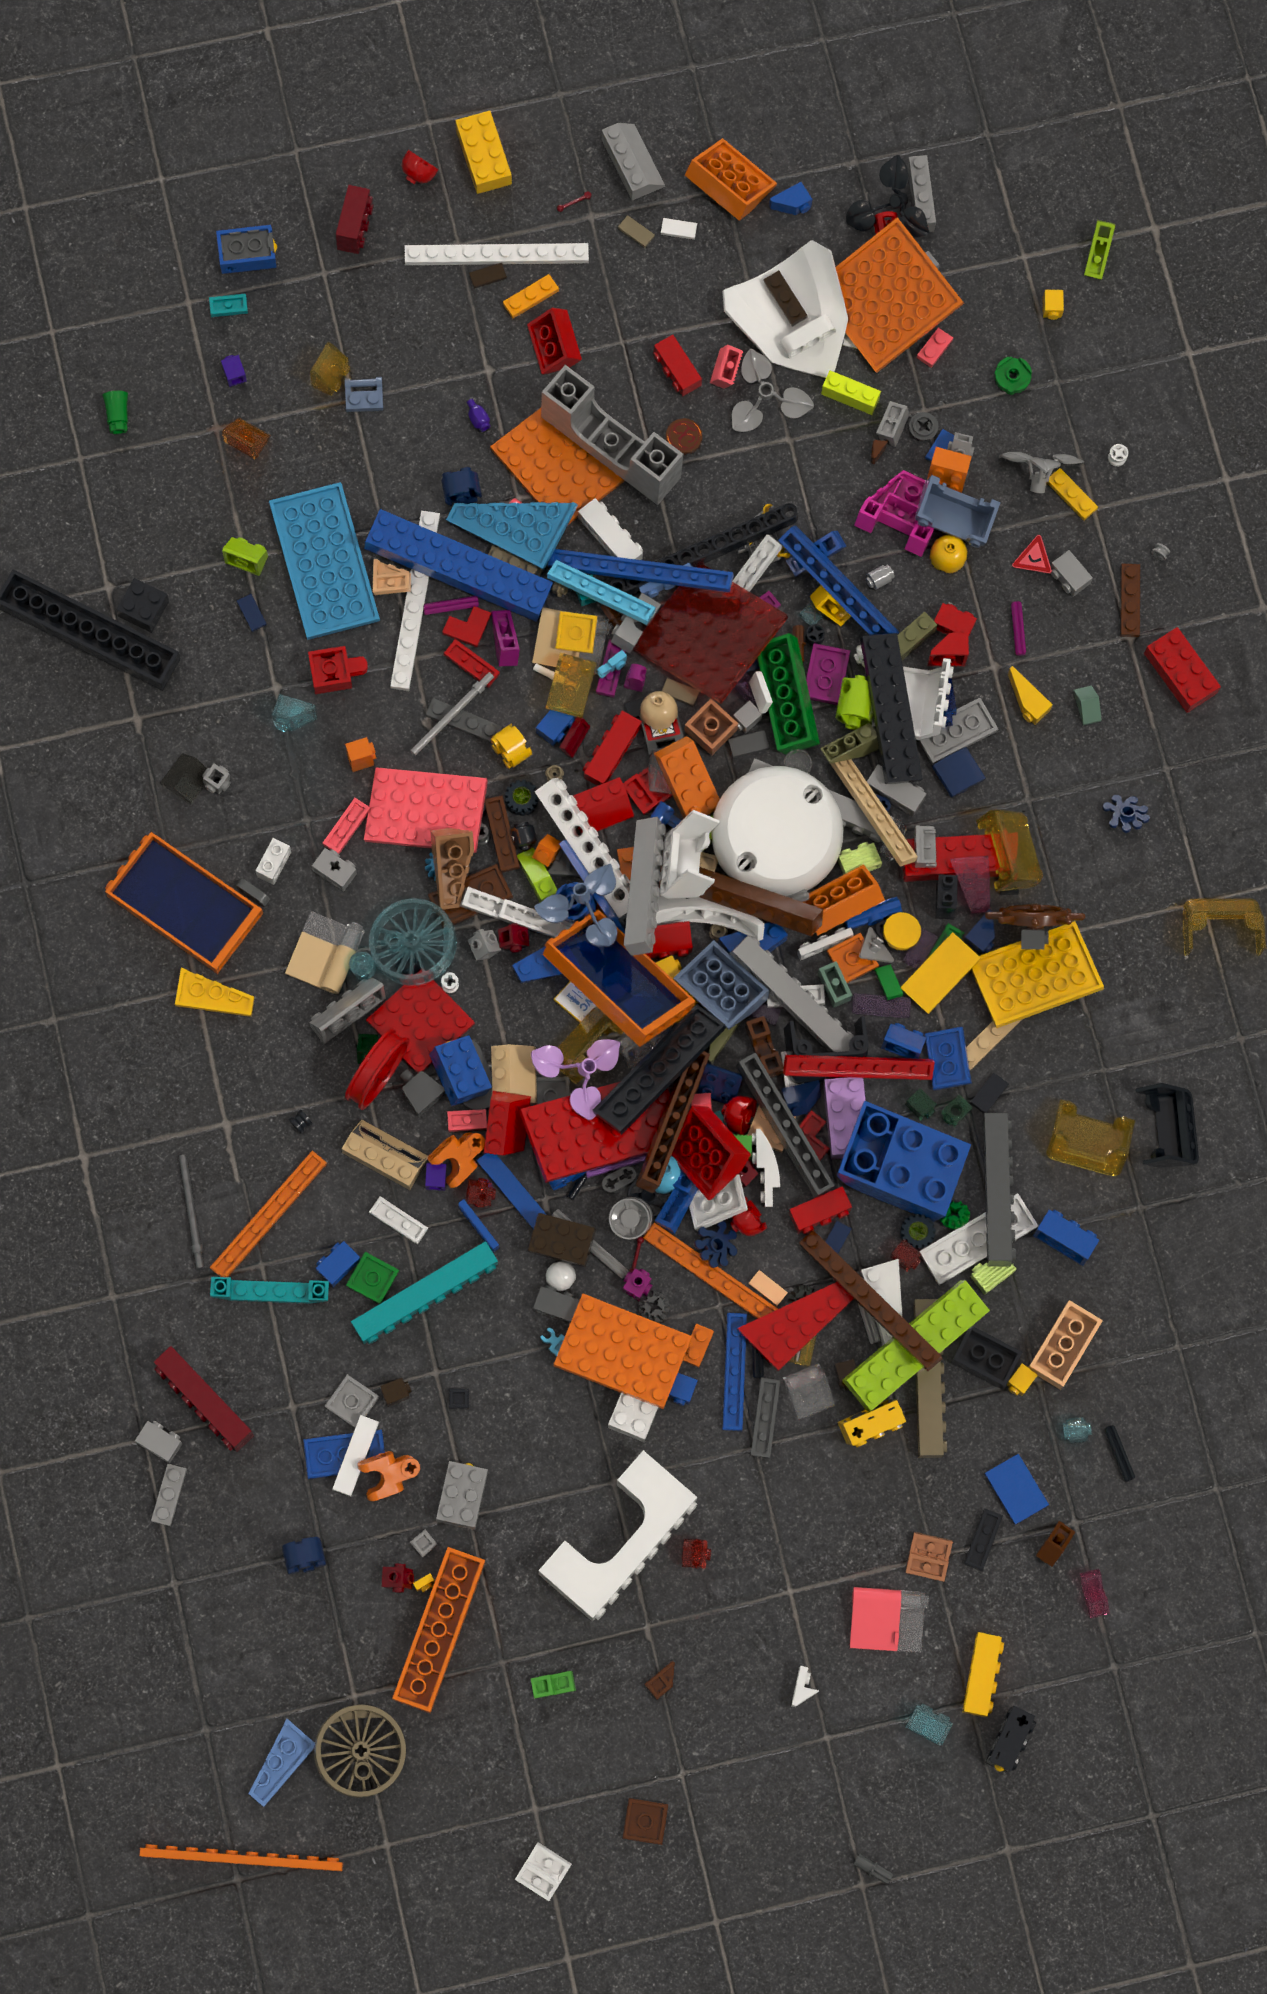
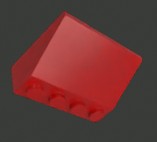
[671,1106,751,1200]

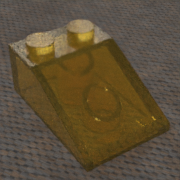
[546,653,596,718]

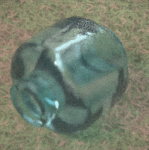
[1063,1417,1092,1444]

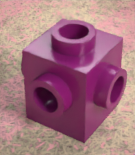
[623,1268,653,1301]

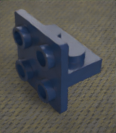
[697,1063,743,1104]

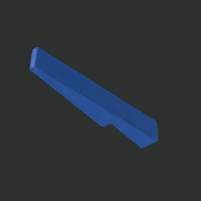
[655,1170,698,1234]

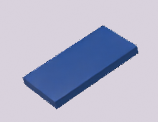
[303,1430,385,1479]

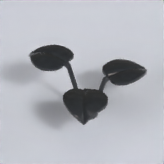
[846,155,930,238]

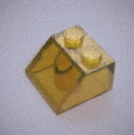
[310,342,350,396]

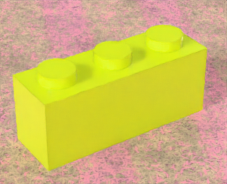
[821,370,881,415]

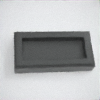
[728,730,769,758]

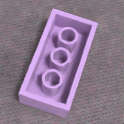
[823,1077,866,1159]

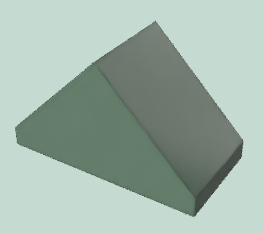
[1073,685,1102,726]

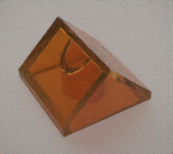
[222,418,271,460]

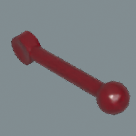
[557,191,591,212]
[629,1236,644,1272]

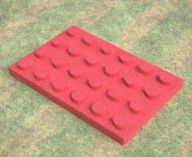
[364,768,488,853]

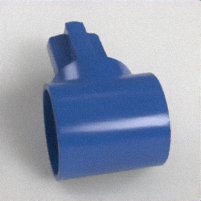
[650,801,682,828]

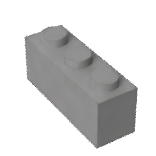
[867,764,926,817]

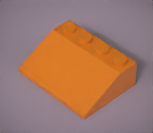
[685,138,777,221]

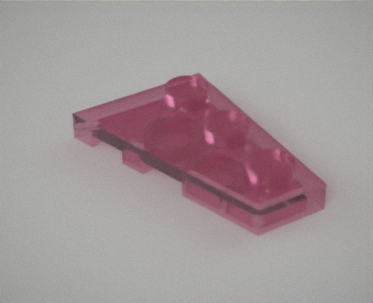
[950,856,991,913]

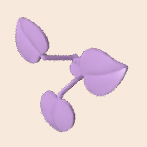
[531,1039,620,1120]

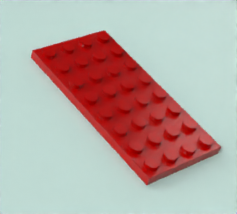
[519,1081,670,1183]

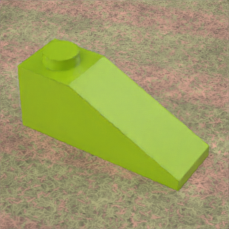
[1084,220,1115,279]
[517,848,557,903]

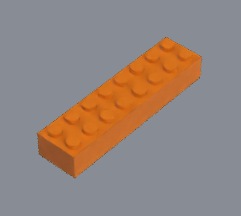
[392,1547,485,1714]

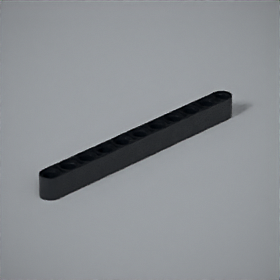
[609,503,799,595]

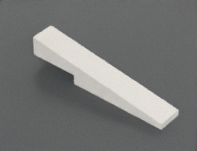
[460,887,573,938]

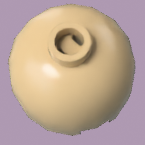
[640,691,678,730]

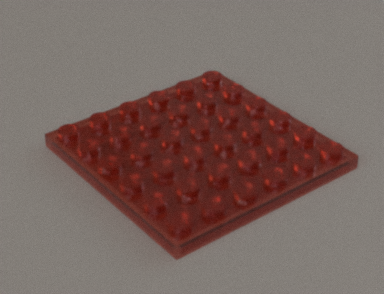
[633,564,788,704]

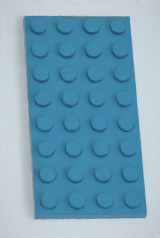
[269,482,380,640]

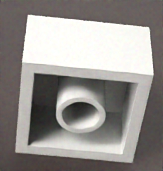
[608,1393,659,1442]

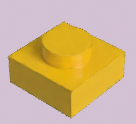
[413,1573,435,1592]

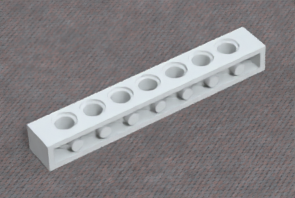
[534,778,630,918]

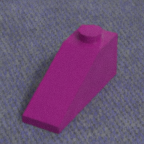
[491,610,520,666]

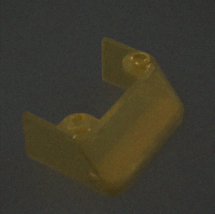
[1183,899,1266,956]

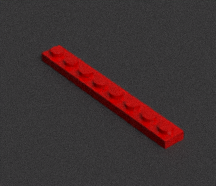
[783,1055,935,1080]

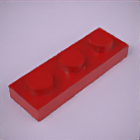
[444,639,500,688]

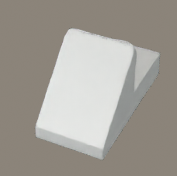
[791,1666,819,1707]

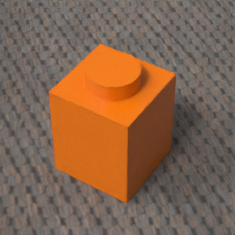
[532,834,561,867]

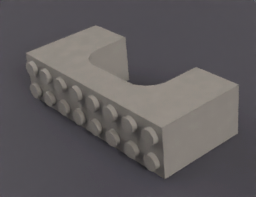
[541,365,683,505]

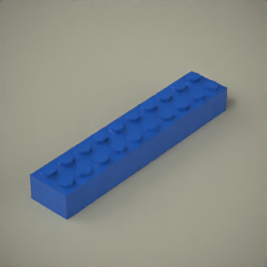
[364,509,553,622]

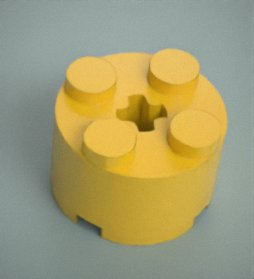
[491,724,532,769]

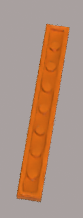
[210,1151,327,1277]
[643,1222,778,1319]

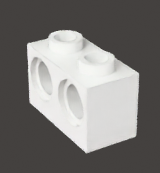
[256,838,291,885]

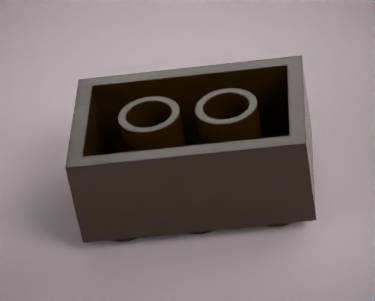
[528,1213,596,1268]

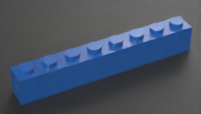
[778,525,900,635]

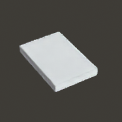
[689,1175,748,1231]

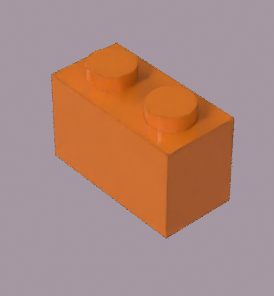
[345,737,376,772]

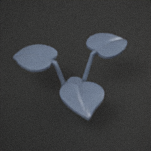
[534,864,617,947]

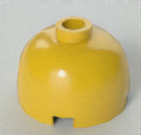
[930,535,968,573]

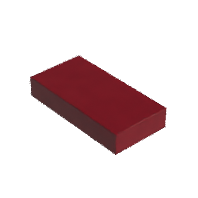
[559,716,590,758]

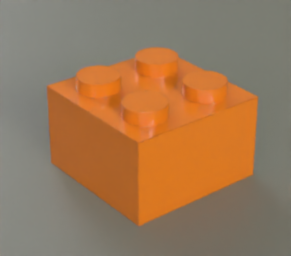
[927,447,972,493]

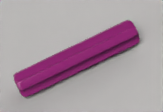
[423,596,479,615]
[1011,601,1026,656]

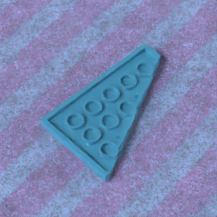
[446,502,578,570]

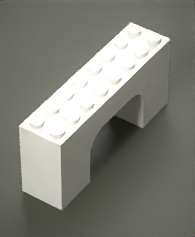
[539,1450,697,1621]

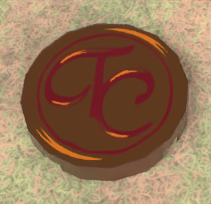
[666,418,702,455]

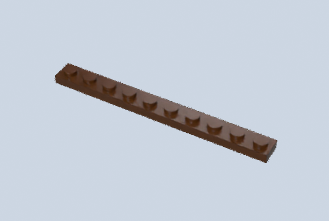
[799,1230,943,1371]

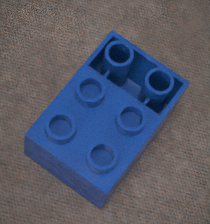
[837,1101,971,1222]

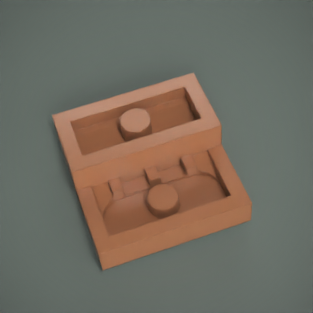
[906,1532,953,1582]

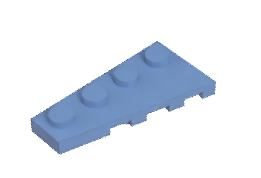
[248,1719,315,1807]

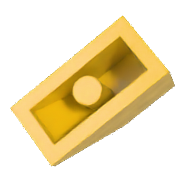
[810,585,851,626]

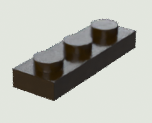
[763,270,808,326]

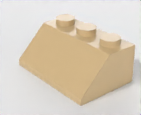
[491,1044,537,1104]

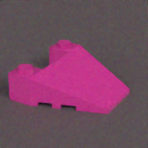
[854,470,934,557]

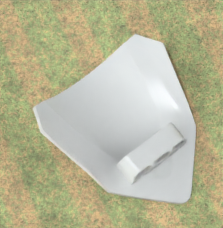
[722,240,848,378]

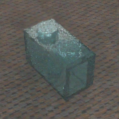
[905,1704,953,1746]

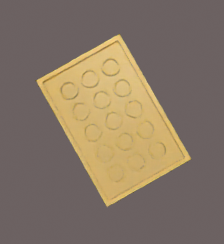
[971,921,1104,1029]

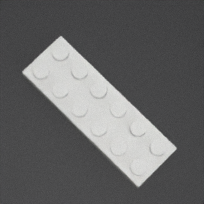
[919,1193,1038,1285]

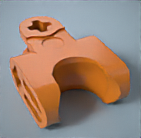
[428,1132,485,1188]
[357,1451,420,1501]

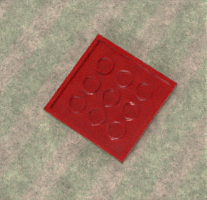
[366,969,475,1074]

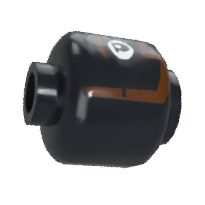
[510,822,537,850]

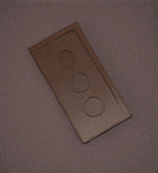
[428,864,513,929]

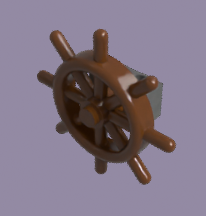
[985,904,1085,949]

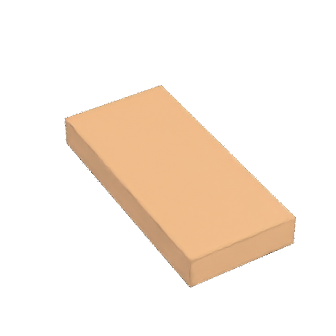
[749,1270,788,1306]

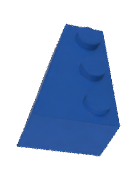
[718,922,788,953]
[512,946,581,983]

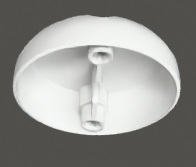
[711,766,843,896]

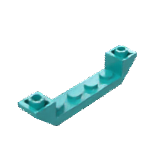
[210,1277,329,1304]

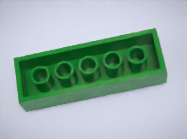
[755,633,820,755]

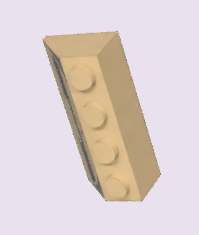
[342,1120,428,1190]

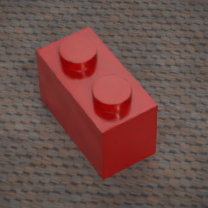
[934,603,977,638]

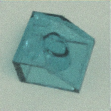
[272,694,317,732]

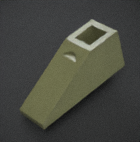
[820,723,879,763]

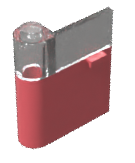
[850,1587,929,1653]

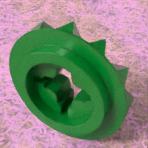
[940,1200,970,1229]

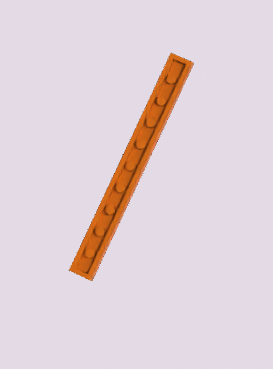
[139,1844,343,1871]

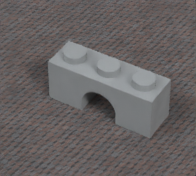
[611,593,661,654]

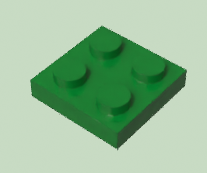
[346,1252,399,1304]

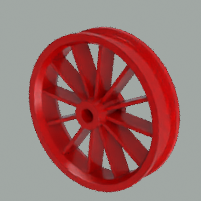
[345,1028,410,1110]

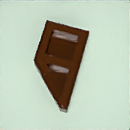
[644,1661,675,1700]

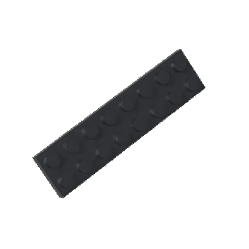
[860,633,923,784]
[593,1004,726,1135]

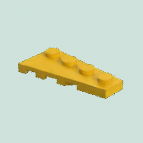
[175,967,255,1017]

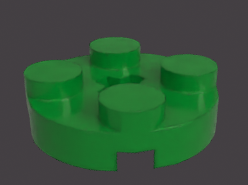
[994,357,1032,395]

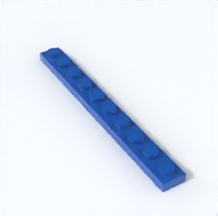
[548,549,734,592]

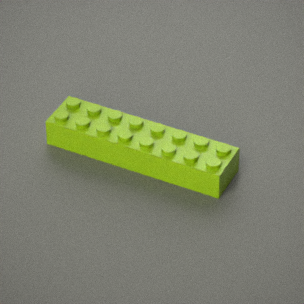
[842,1280,990,1411]

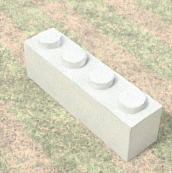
[578,498,643,560]

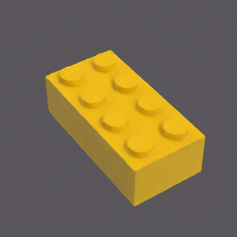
[455,111,512,194]

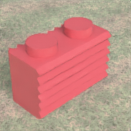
[710,345,743,389]

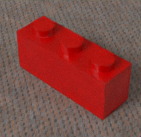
[653,335,702,397]
[789,1186,852,1234]

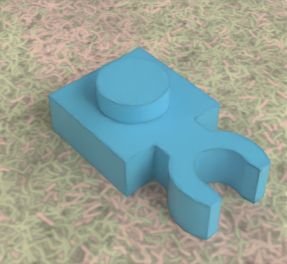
[597,650,627,679]
[540,1328,565,1357]

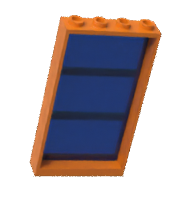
[105,832,263,974]
[542,909,696,1047]

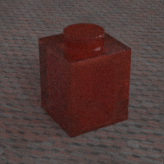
[890,1239,922,1272]

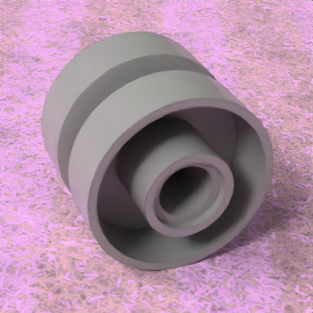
[609,1197,653,1240]

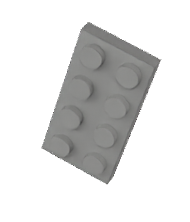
[918,698,998,765]

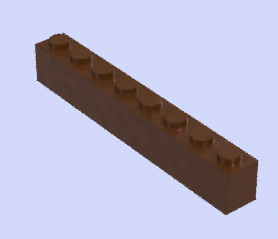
[699,867,823,936]
[635,1051,710,1193]

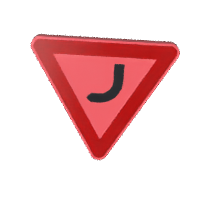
[1012,535,1052,573]

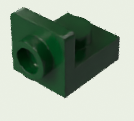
[357,1034,378,1064]

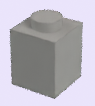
[733,700,762,734]

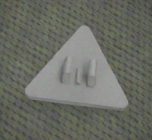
[859,927,894,963]

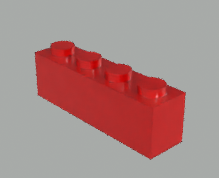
[583,711,642,786]

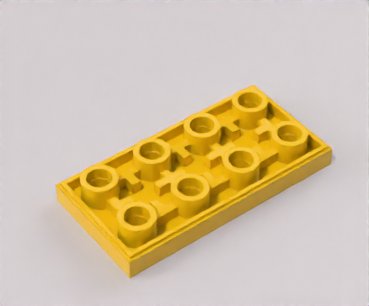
[901,932,981,1014]

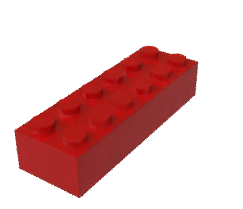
[902,833,1020,882]

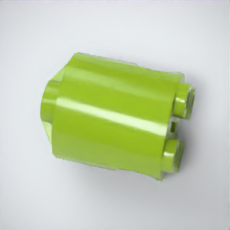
[835,675,873,730]

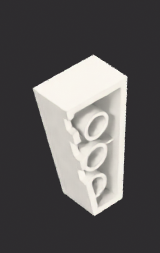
[860,1259,902,1346]

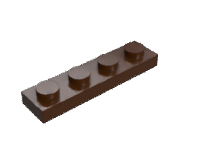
[1120,563,1140,637]
[484,795,520,873]

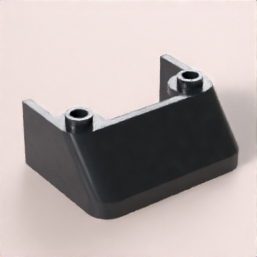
[783,1016,868,1084]
[1135,1083,1199,1168]

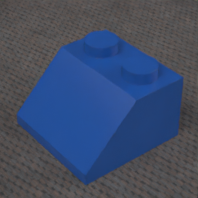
[881,1023,927,1059]

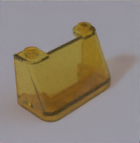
[976,809,1043,892]
[558,1006,623,1084]
[1046,1099,1135,1176]

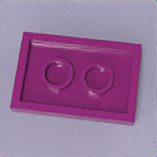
[806,643,850,705]

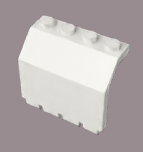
[872,658,953,740]

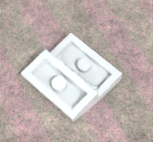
[515,1843,572,1901]

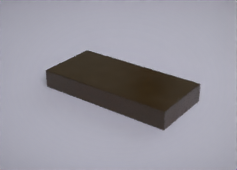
[469,263,507,289]

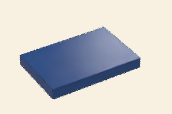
[925,1027,972,1091]
[985,1454,1049,1525]

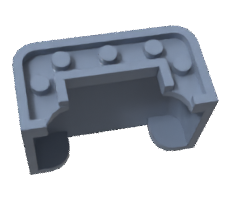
[915,475,1001,548]

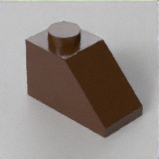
[1036,1521,1075,1567]

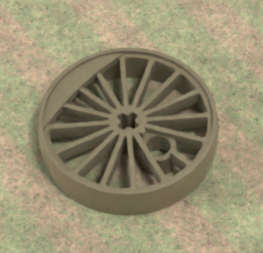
[314,1704,406,1798]

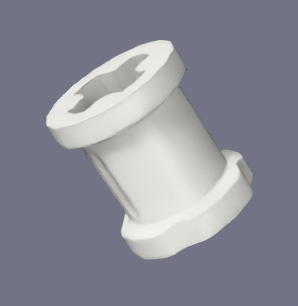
[441,972,459,994]

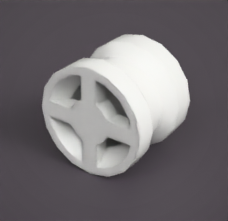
[1108,444,1128,467]

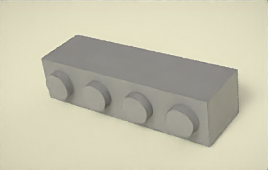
[907,155,936,232]

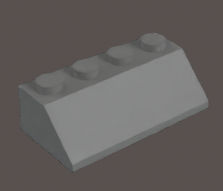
[601,123,665,200]

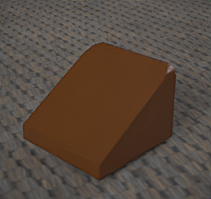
[871,440,888,464]

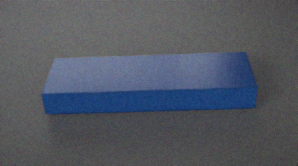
[458,1199,499,1252]

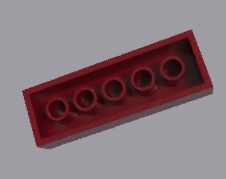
[154,1346,254,1452]

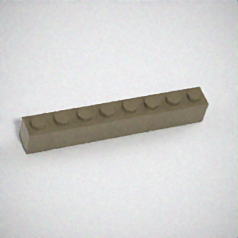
[913,1299,947,1458]

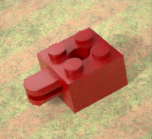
[308,646,368,694]

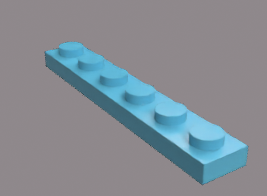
[547,560,656,625]

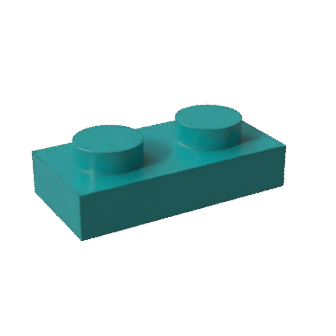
[209,294,248,317]

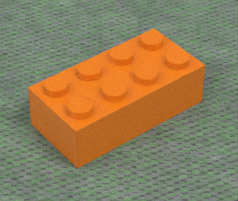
[653,736,720,819]
[803,865,885,936]

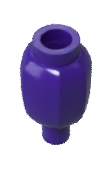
[467,399,491,432]

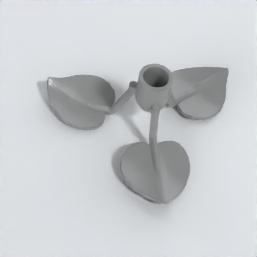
[732,349,814,432]
[999,452,1084,493]

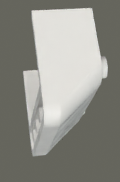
[660,810,719,899]

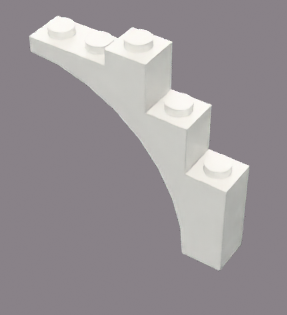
[656,896,764,941]

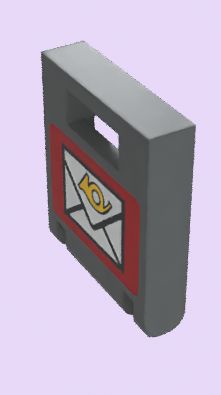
[639,715,684,758]

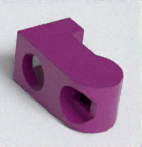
[624,664,647,692]

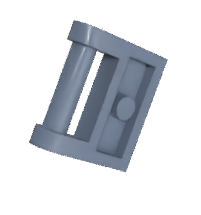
[345,377,383,412]

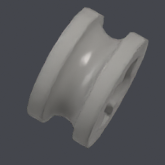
[1151,543,1170,561]

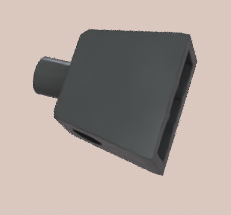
[400,1069,446,1117]

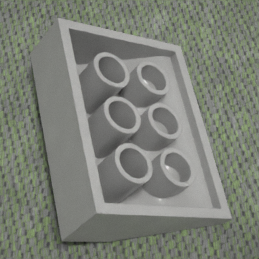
[309,977,386,1044]

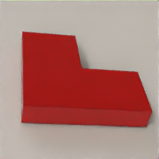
[442,606,491,647]
[799,1110,830,1161]

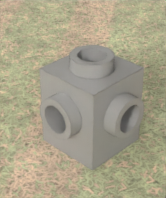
[947,432,975,456]
[202,764,231,794]
[468,929,501,960]

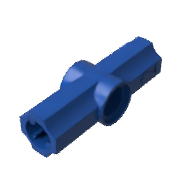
[844,896,902,929]

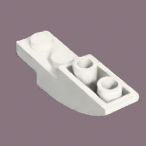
[752,1129,780,1207]

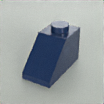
[963,909,995,955]
[781,1080,821,1117]

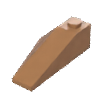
[430,828,474,910]

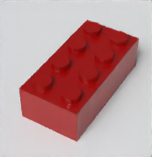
[1144,627,1221,713]

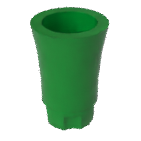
[102,391,128,434]

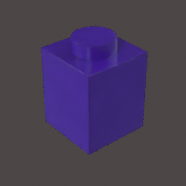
[221,355,247,387]
[425,1163,447,1191]

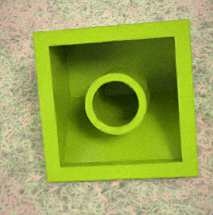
[222,537,268,576]

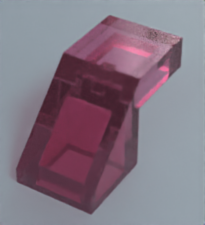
[1080,1569,1110,1618]

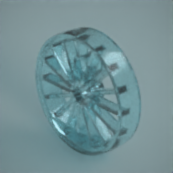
[369,898,457,985]

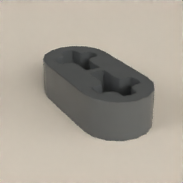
[236,878,270,907]
[602,1166,636,1194]

